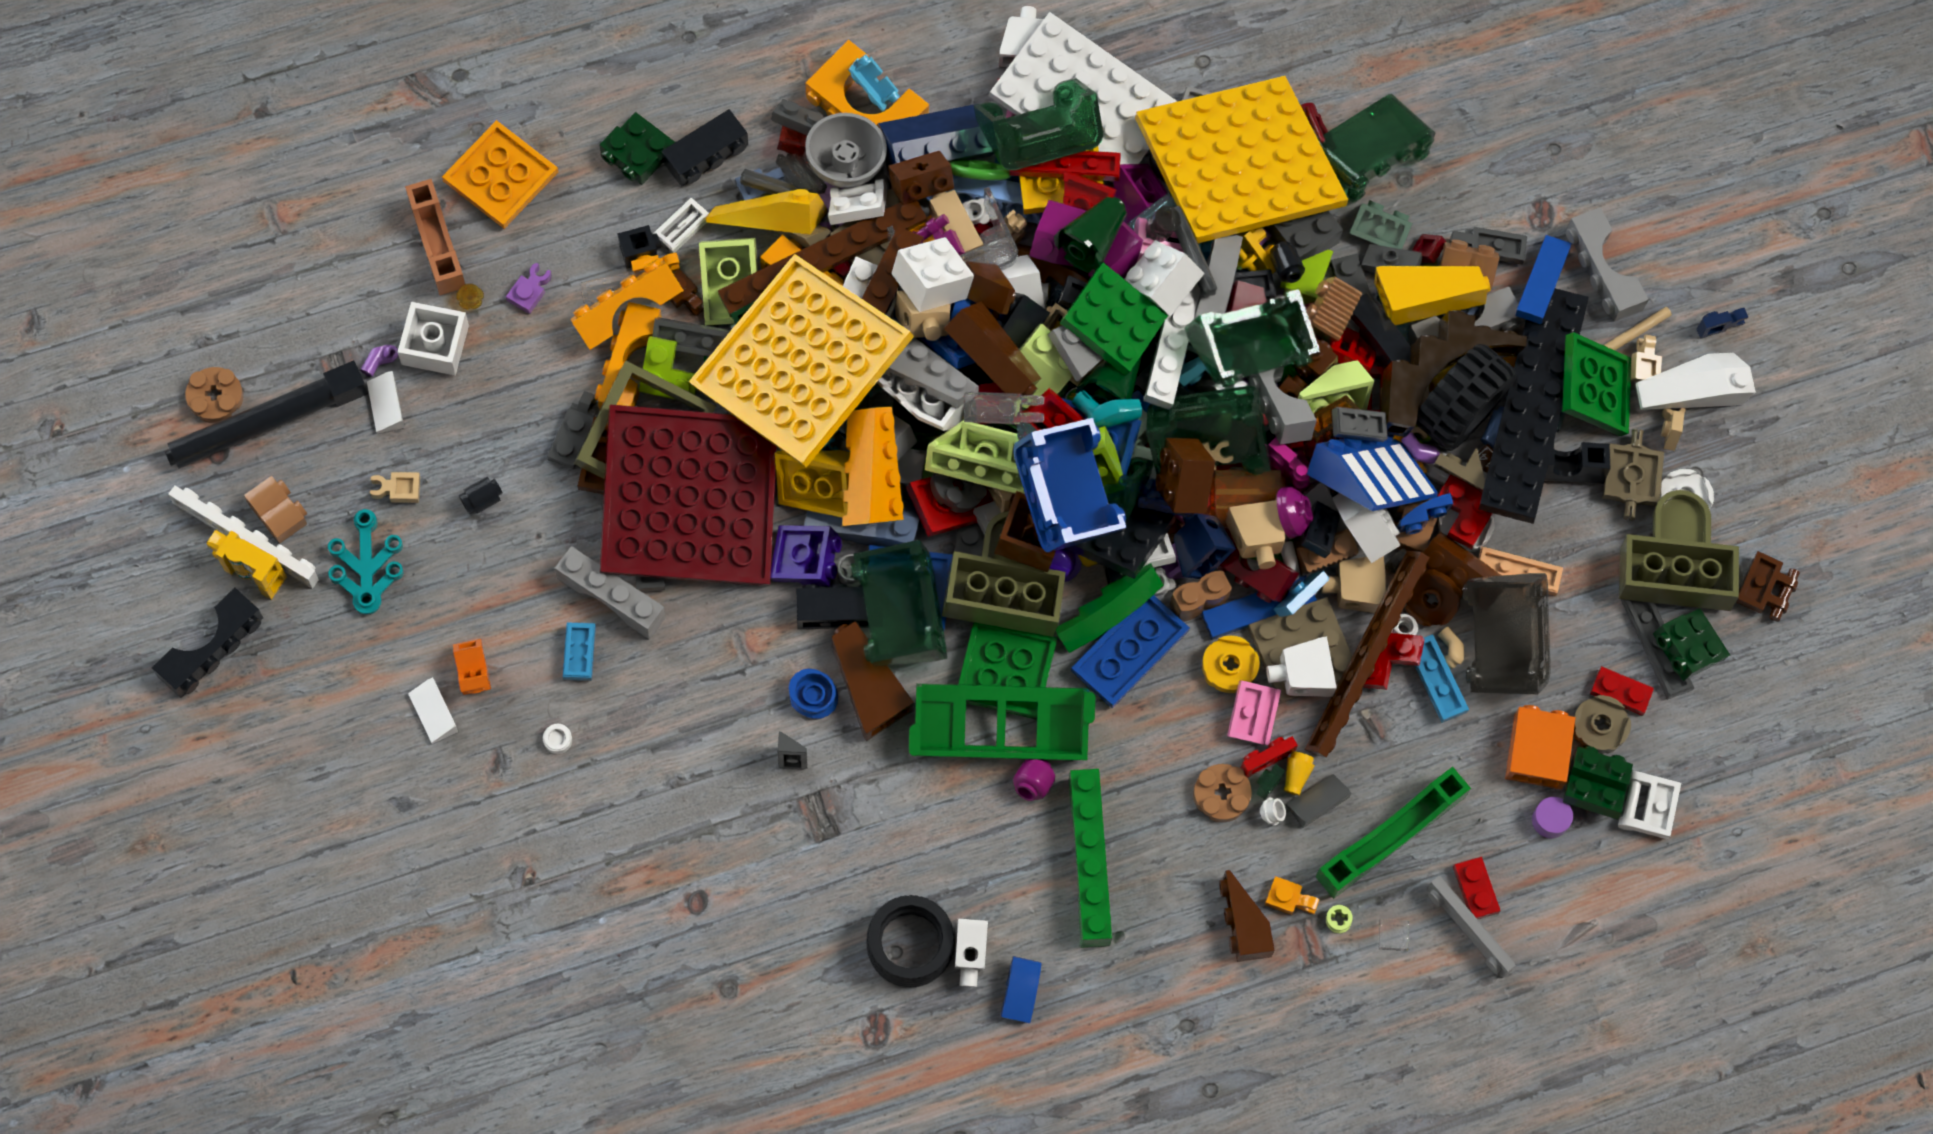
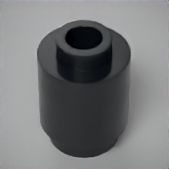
[1270,241,1305,283]
[458,477,503,515]

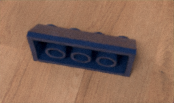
[877,104,1000,177]

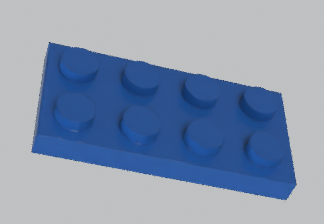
[1071,595,1190,709]

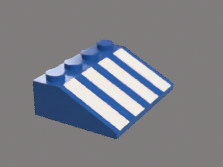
[1307,434,1438,511]

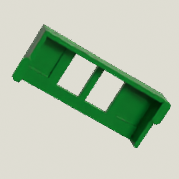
[909,683,1096,760]

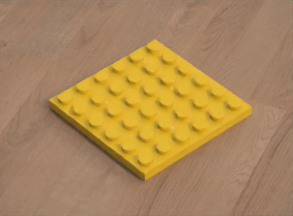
[1135,76,1348,243]
[689,254,914,468]

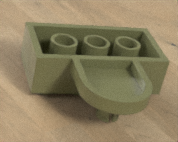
[1619,490,1739,611]
[942,511,1066,637]

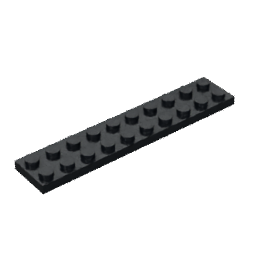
[1478,288,1589,524]

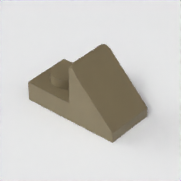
[1434,448,1485,492]

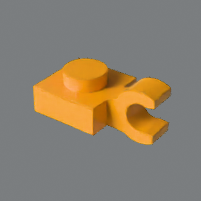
[1265,876,1320,915]

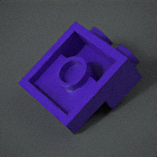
[770,525,842,587]

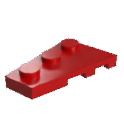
[1063,171,1117,210]

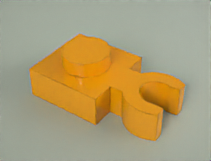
[631,253,680,277]

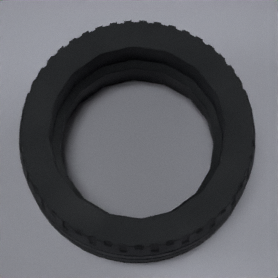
[867,895,955,988]

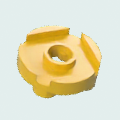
[1202,636,1260,693]

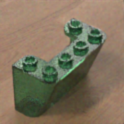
[1318,94,1435,203]

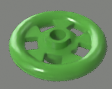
[950,160,1011,180]

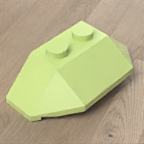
[925,420,1025,494]

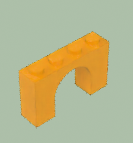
[805,40,929,125]

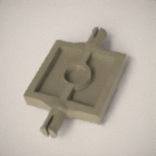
[1602,429,1664,521]

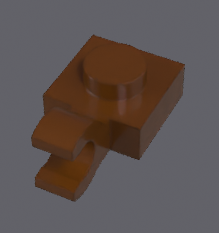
[670,269,704,316]

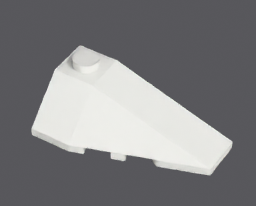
[1635,353,1756,410]
[876,373,973,431]

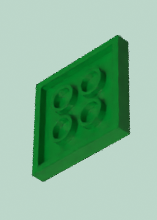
[1060,262,1168,376]
[1563,332,1631,436]
[958,622,1058,720]

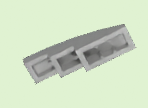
[1192,234,1243,335]

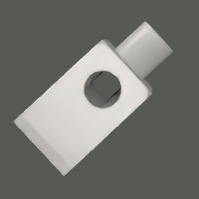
[999,6,1044,67]
[1266,636,1337,697]
[955,919,988,987]

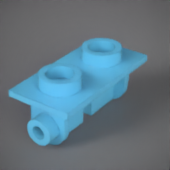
[848,54,900,111]

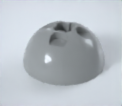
[805,113,887,188]

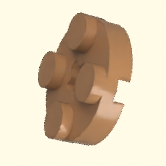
[185,367,243,423]
[1193,764,1252,822]

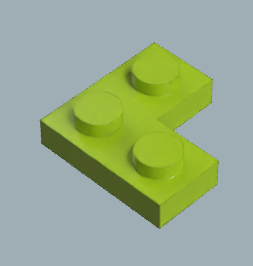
[639,336,697,399]

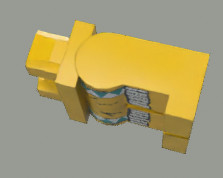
[206,530,287,600]

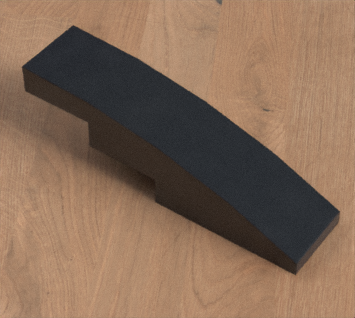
[1350,293,1411,370]

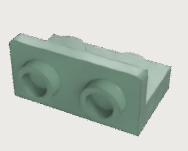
[1350,200,1413,249]

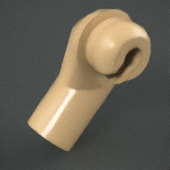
[1438,626,1464,669]

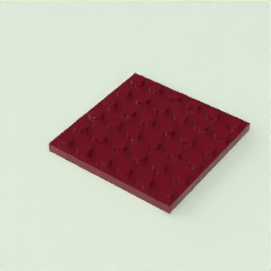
[600,404,777,586]

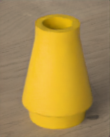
[1283,751,1315,796]

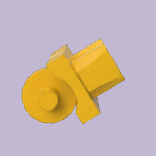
[1236,228,1276,274]

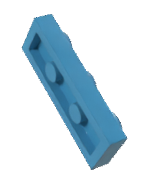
[1415,634,1469,723]

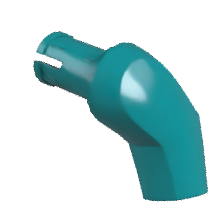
[1072,390,1142,429]

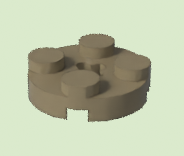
[1573,695,1631,753]

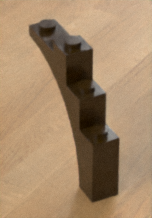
[1380,310,1527,437]

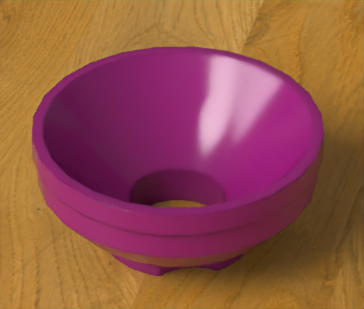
[1277,487,1313,539]

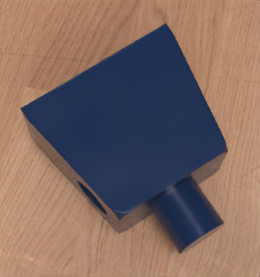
[1174,513,1236,579]

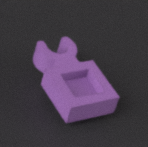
[506,263,552,314]

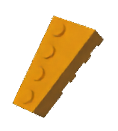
[842,407,904,526]

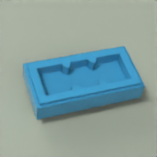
[1273,571,1329,617]
[563,622,596,681]

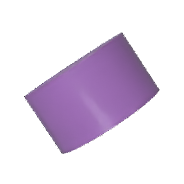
[1532,797,1573,839]

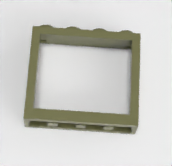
[574,361,716,479]

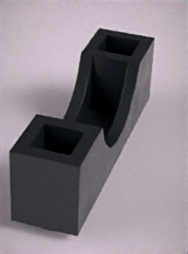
[152,587,263,698]

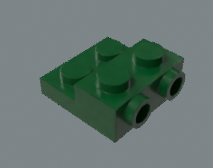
[599,112,675,185]
[1653,608,1730,681]
[1563,746,1633,820]

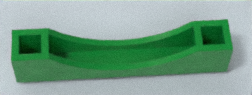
[1315,766,1471,899]
[1068,769,1112,948]

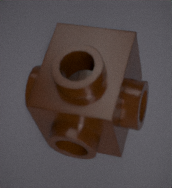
[1294,336,1338,382]

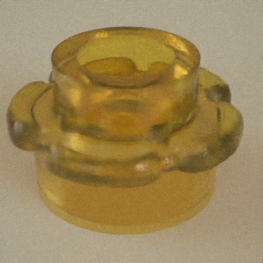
[456,284,484,310]

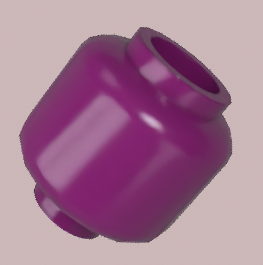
[1013,759,1055,801]

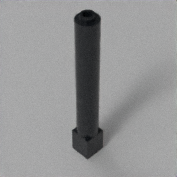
[164,360,368,469]

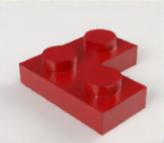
[1437,475,1493,550]
[1363,633,1425,690]

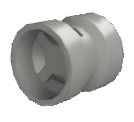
[838,554,866,587]

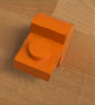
[453,639,491,695]

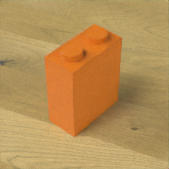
[1505,705,1576,790]

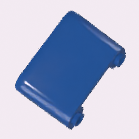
[1013,418,1126,552]

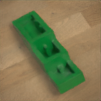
[1056,563,1164,653]

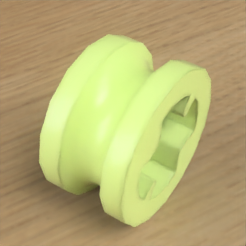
[1326,905,1353,934]

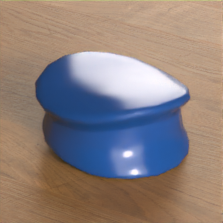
[789,668,838,719]

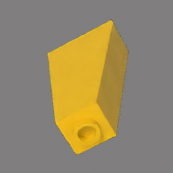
[1374,266,1490,326]

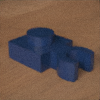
[1697,308,1748,339]

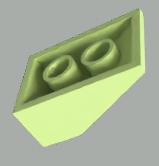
[699,238,758,326]
[993,324,1073,422]
[1298,360,1374,434]

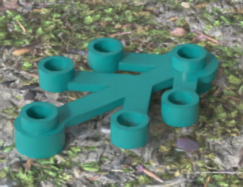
[328,509,404,615]

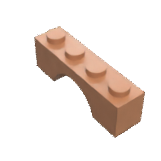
[405,179,466,295]

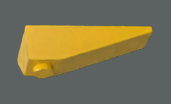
[706,189,827,235]

